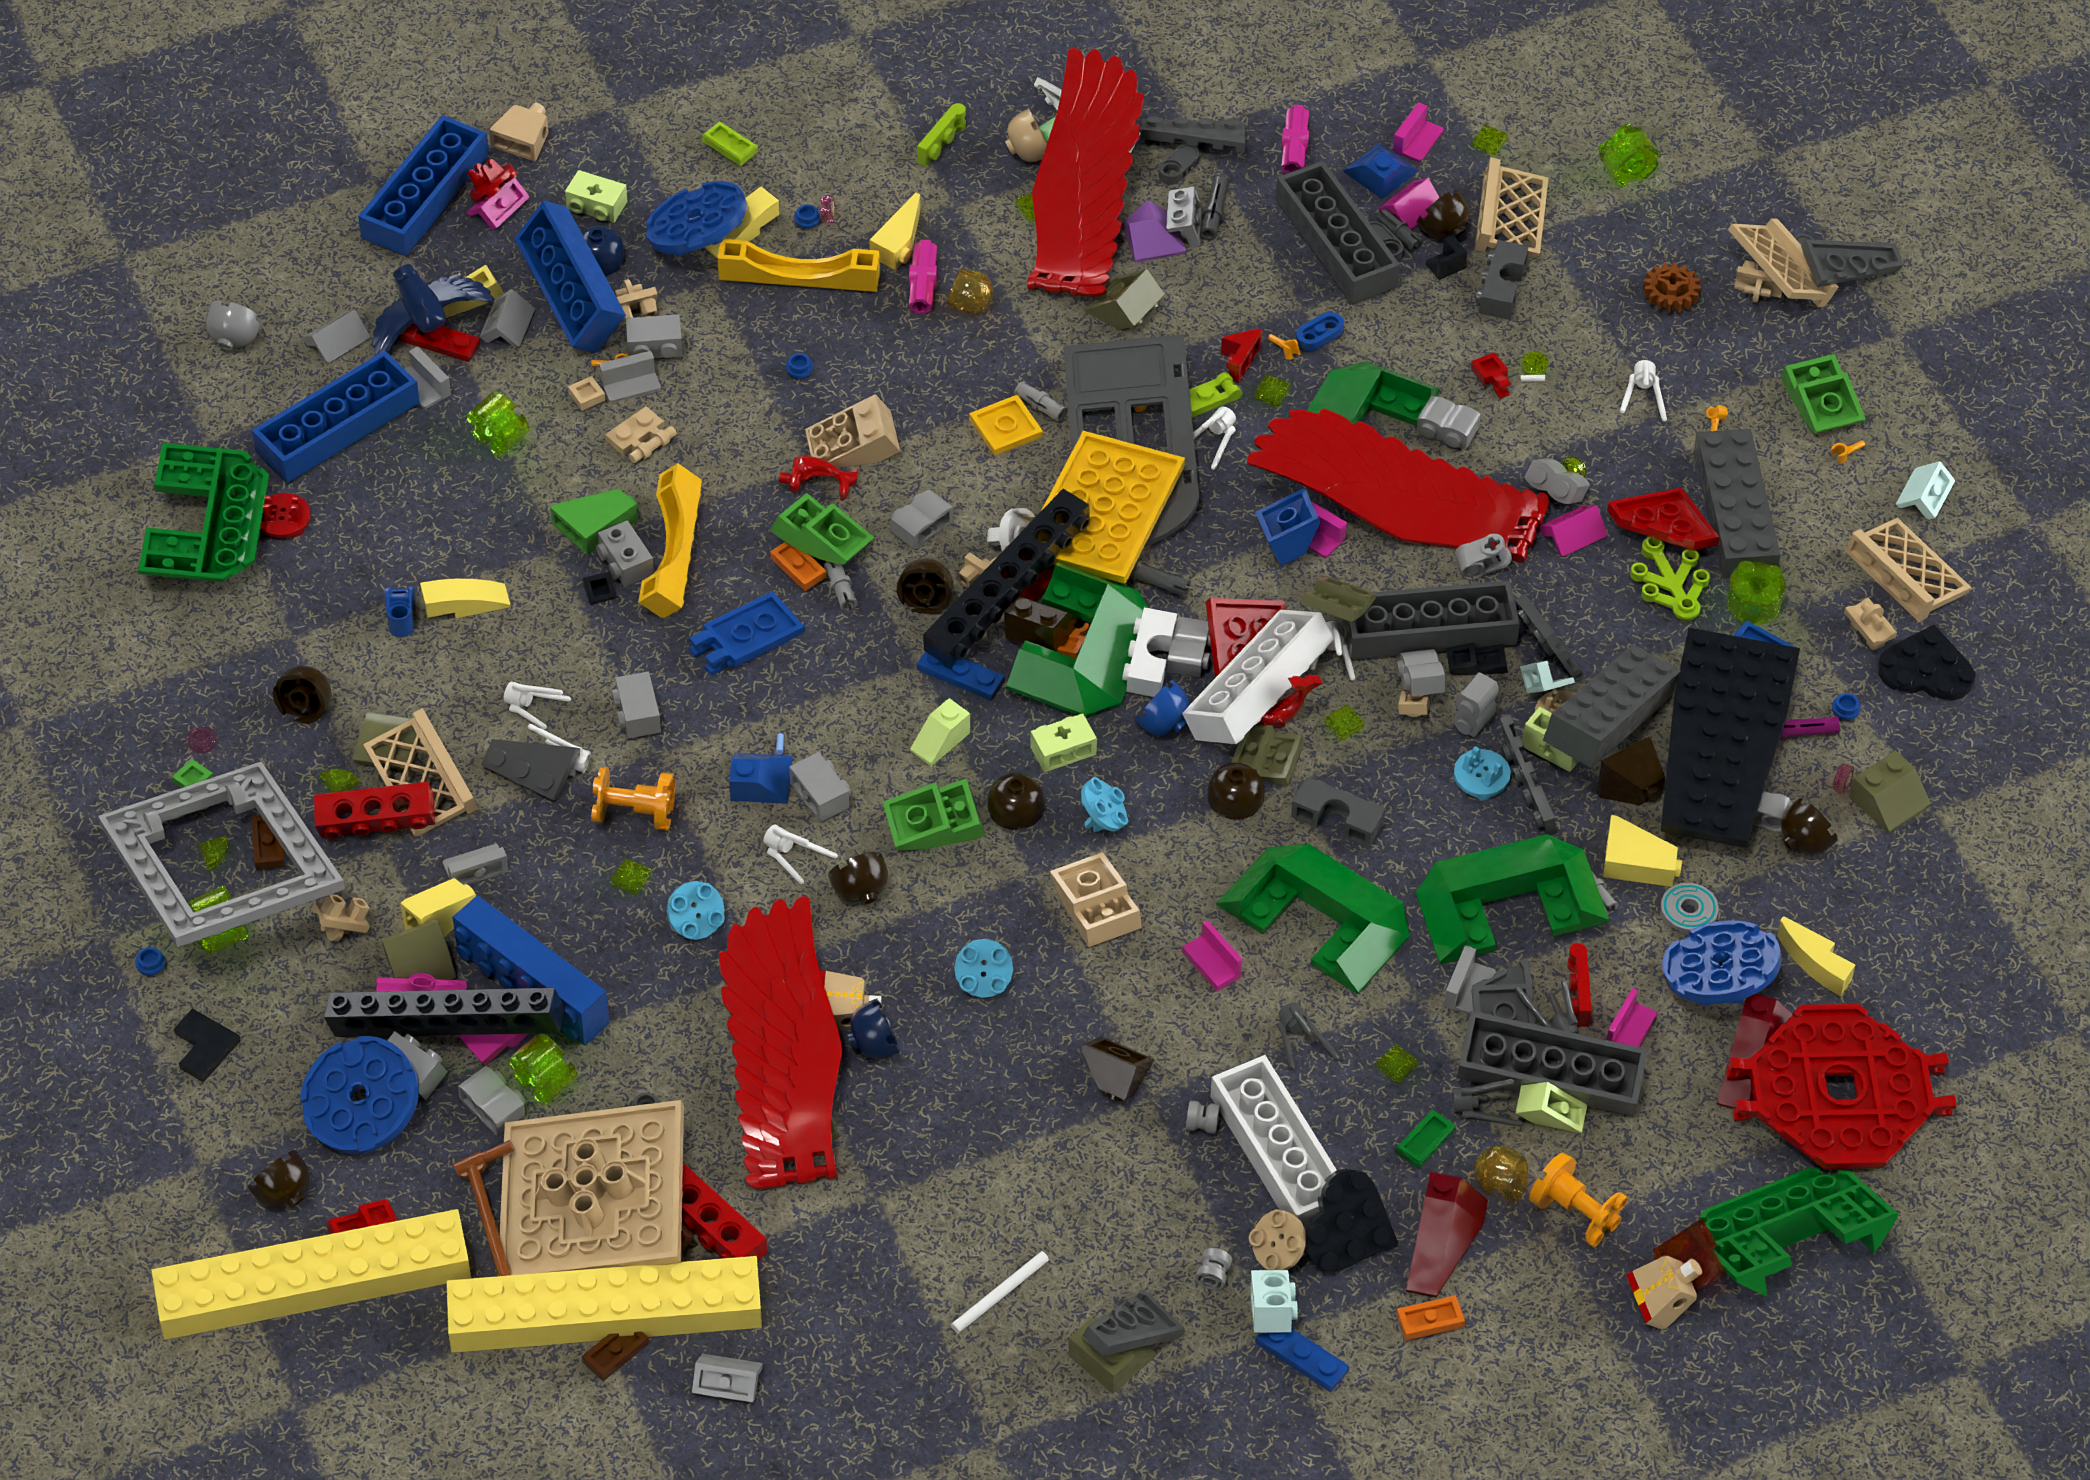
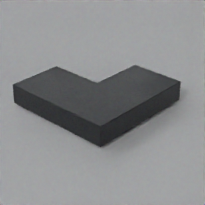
[174,1008,241,1083]

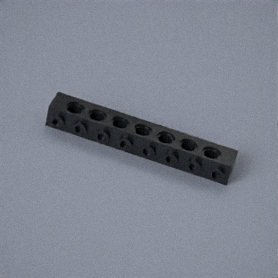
[923,488,1091,668]
[324,988,565,1037]

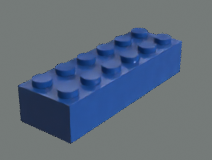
[358,115,489,256]
[514,201,626,353]
[252,350,420,483]
[453,895,609,1046]

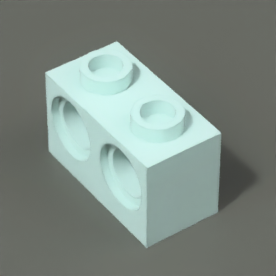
[1250,1270,1298,1333]

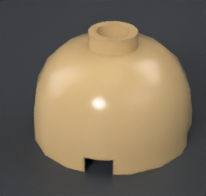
[1005,108,1047,162]

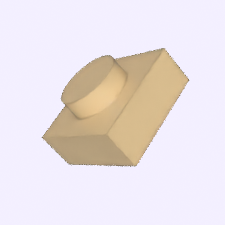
[568,376,605,411]
[1398,691,1430,717]

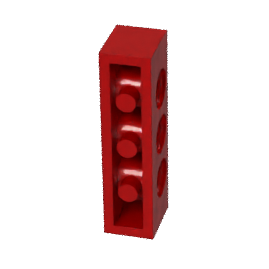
[314,782,435,839]
[682,1164,767,1261]

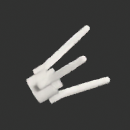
[1620,360,1667,422]
[1193,407,1236,470]
[1310,621,1355,680]
[504,681,571,730]
[528,724,591,777]
[763,825,838,884]

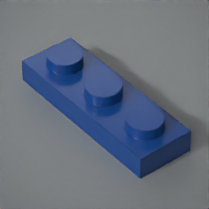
[917,652,1005,701]
[1255,1328,1349,1392]

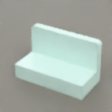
[1896,461,1955,519]
[1520,661,1575,694]

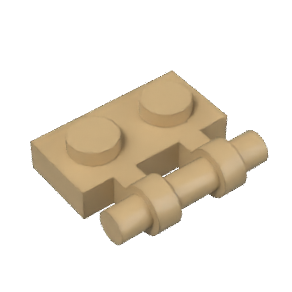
[605,406,677,463]

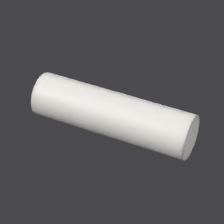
[1520,375,1545,382]

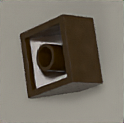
[1004,596,1082,652]

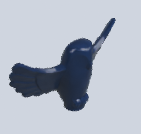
[372,264,494,356]

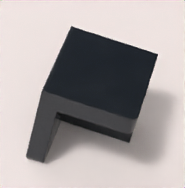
[1426,235,1467,280]

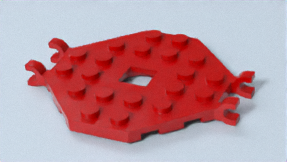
[1726,1004,1957,1169]

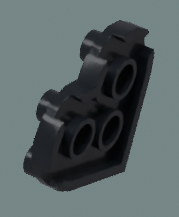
[1878,625,1976,701]
[1304,1168,1398,1271]

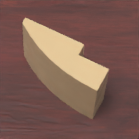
[1050,852,1142,947]

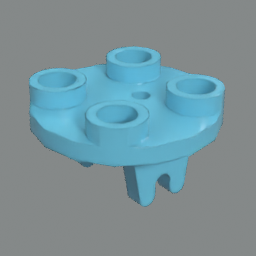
[1453,746,1511,800]
[1081,777,1128,832]
[666,881,725,940]
[954,939,1013,998]

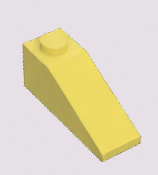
[870,193,920,270]

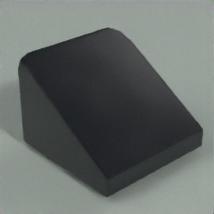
[581,571,617,605]

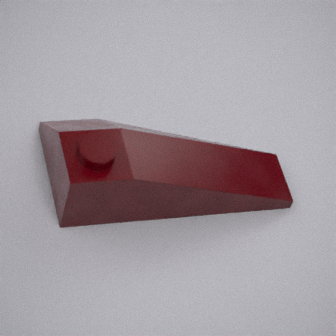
[1716,994,1792,1109]
[1406,1171,1488,1298]

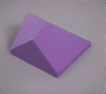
[1122,200,1186,263]

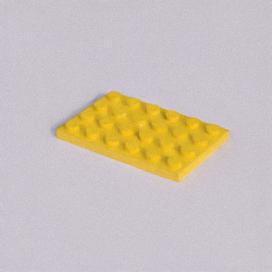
[1041,431,1185,584]

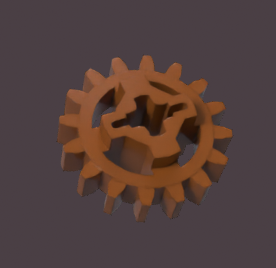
[1643,262,1701,313]

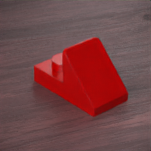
[1221,329,1262,383]

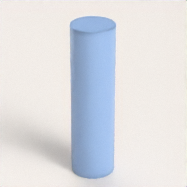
[776,733,784,755]

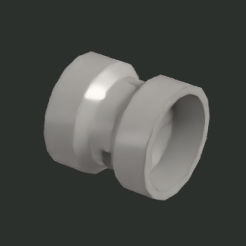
[1186,1100,1220,1134]
[1195,1248,1232,1291]

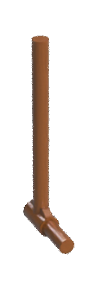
[454,1140,515,1276]

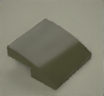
[1300,576,1377,622]
[353,712,417,771]
[1231,725,1304,786]
[381,919,456,980]

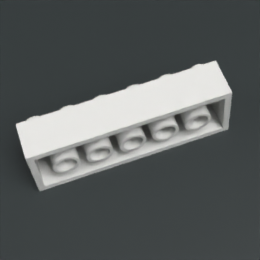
[1182,610,1334,744]
[1210,1055,1337,1230]

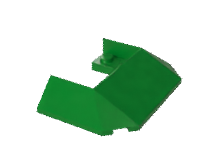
[1307,361,1440,426]
[138,443,269,582]
[1006,561,1148,718]
[1416,834,1609,964]
[1216,843,1410,994]
[1691,1168,1898,1297]

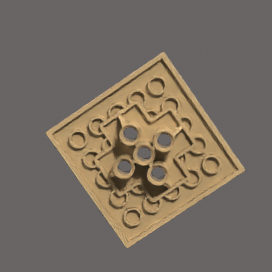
[500,1100,684,1275]

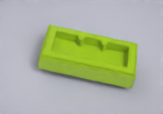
[702,121,758,167]

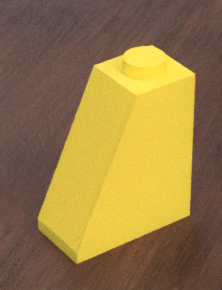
[1603,815,1682,887]
[400,878,476,937]

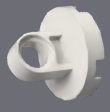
[987,508,1035,561]

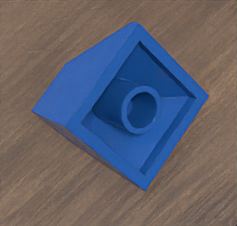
[1344,143,1417,199]
[1255,488,1320,566]
[729,753,792,804]

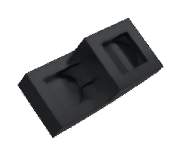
[1446,643,1508,675]

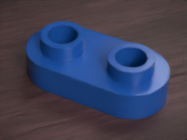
[1296,312,1344,351]

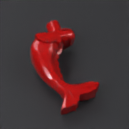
[779,456,859,501]
[1256,674,1323,728]

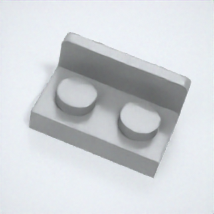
[1166,187,1203,247]

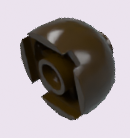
[1416,189,1470,240]
[896,558,953,615]
[272,666,332,724]
[1207,763,1264,820]
[987,773,1044,830]
[1781,798,1838,856]
[828,852,888,905]
[248,1150,310,1209]

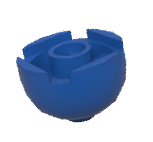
[1134,680,1189,736]

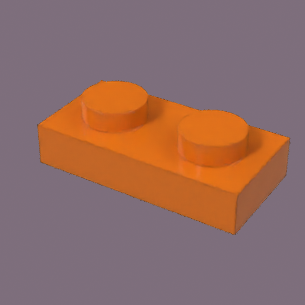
[770,542,827,591]
[1396,1295,1465,1341]

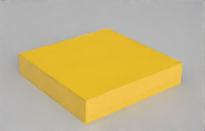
[969,395,1043,456]

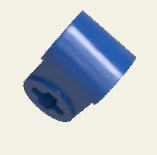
[385,585,415,638]

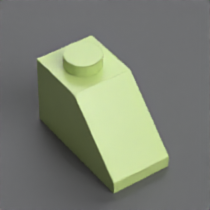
[910,698,970,766]
[1516,1082,1587,1133]

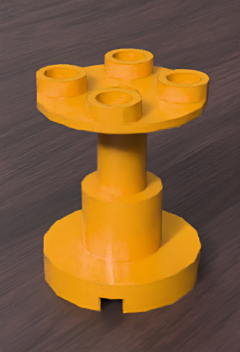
[591,766,675,831]
[1529,1152,1629,1248]

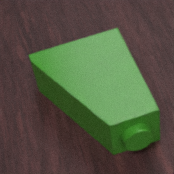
[550,488,638,555]

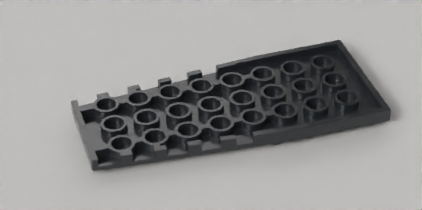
[1660,628,1800,848]

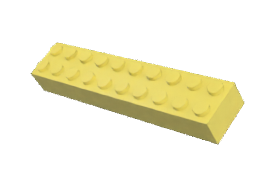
[151,1209,471,1340]
[447,1256,762,1353]

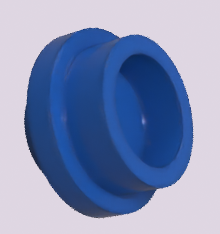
[794,204,821,229]
[786,353,813,379]
[1832,693,1861,720]
[135,947,165,975]

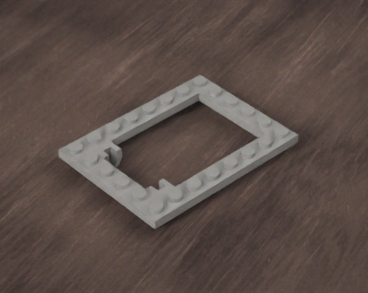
[98,761,345,947]

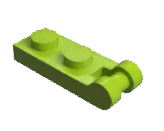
[917,103,966,167]
[1189,372,1242,417]

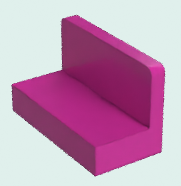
[1393,102,1444,162]
[466,177,530,230]
[1379,178,1439,230]
[1308,501,1347,558]
[1539,505,1607,556]
[1182,920,1242,992]
[1606,988,1658,1047]

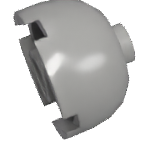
[206,301,262,350]

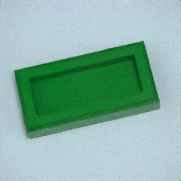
[1395,1109,1456,1169]

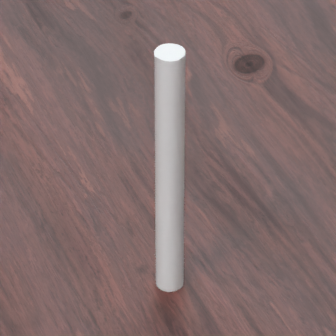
[951,1251,1049,1334]

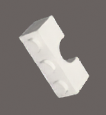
[1122,607,1177,697]

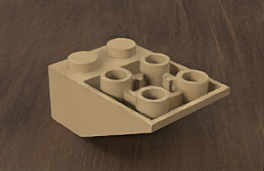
[805,394,900,468]

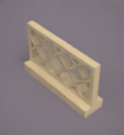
[1474,157,1549,258]
[1728,219,1839,307]
[1846,518,1971,622]
[363,708,478,837]

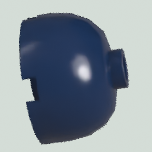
[581,225,625,276]
[847,998,900,1059]

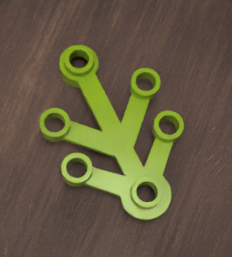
[1630,536,1710,621]

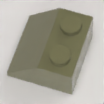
[1084,269,1164,330]
[1849,750,1931,834]
[1068,1317,1156,1394]

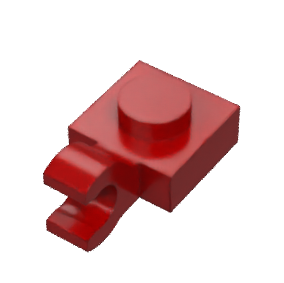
[1471,352,1511,399]

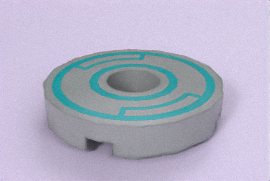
[1660,883,1719,935]

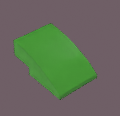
[1780,354,1866,434]
[770,493,874,565]
[883,779,986,850]

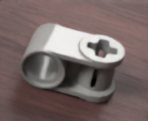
[1455,534,1512,580]
[1753,791,1792,832]

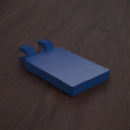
[689,591,805,676]

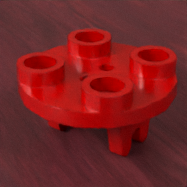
[467,159,517,203]
[260,493,311,539]

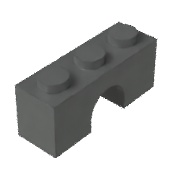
[1475,240,1529,320]
[1291,777,1385,849]

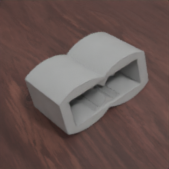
[1417,396,1481,449]
[1525,458,1590,504]
[891,490,953,549]
[1167,616,1211,677]
[1395,649,1445,697]
[1454,672,1499,737]
[458,1066,525,1135]

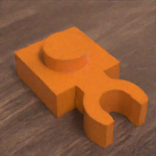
[1057,623,1089,659]

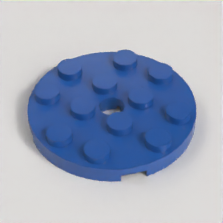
[645,181,747,256]
[1662,920,1782,1006]
[300,1036,419,1154]

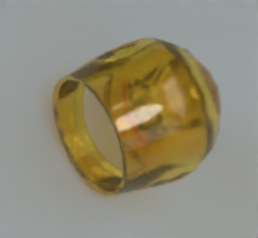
[946,268,994,313]
[1474,1145,1528,1201]

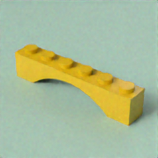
[718,239,880,292]
[638,463,702,618]

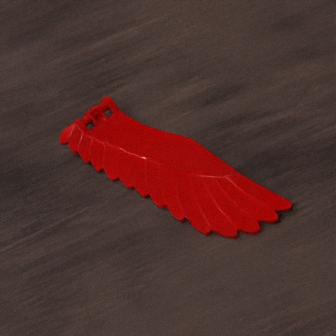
[1027,47,1145,297]
[1247,408,1549,563]
[719,896,842,1190]

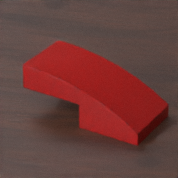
[327,1199,398,1234]

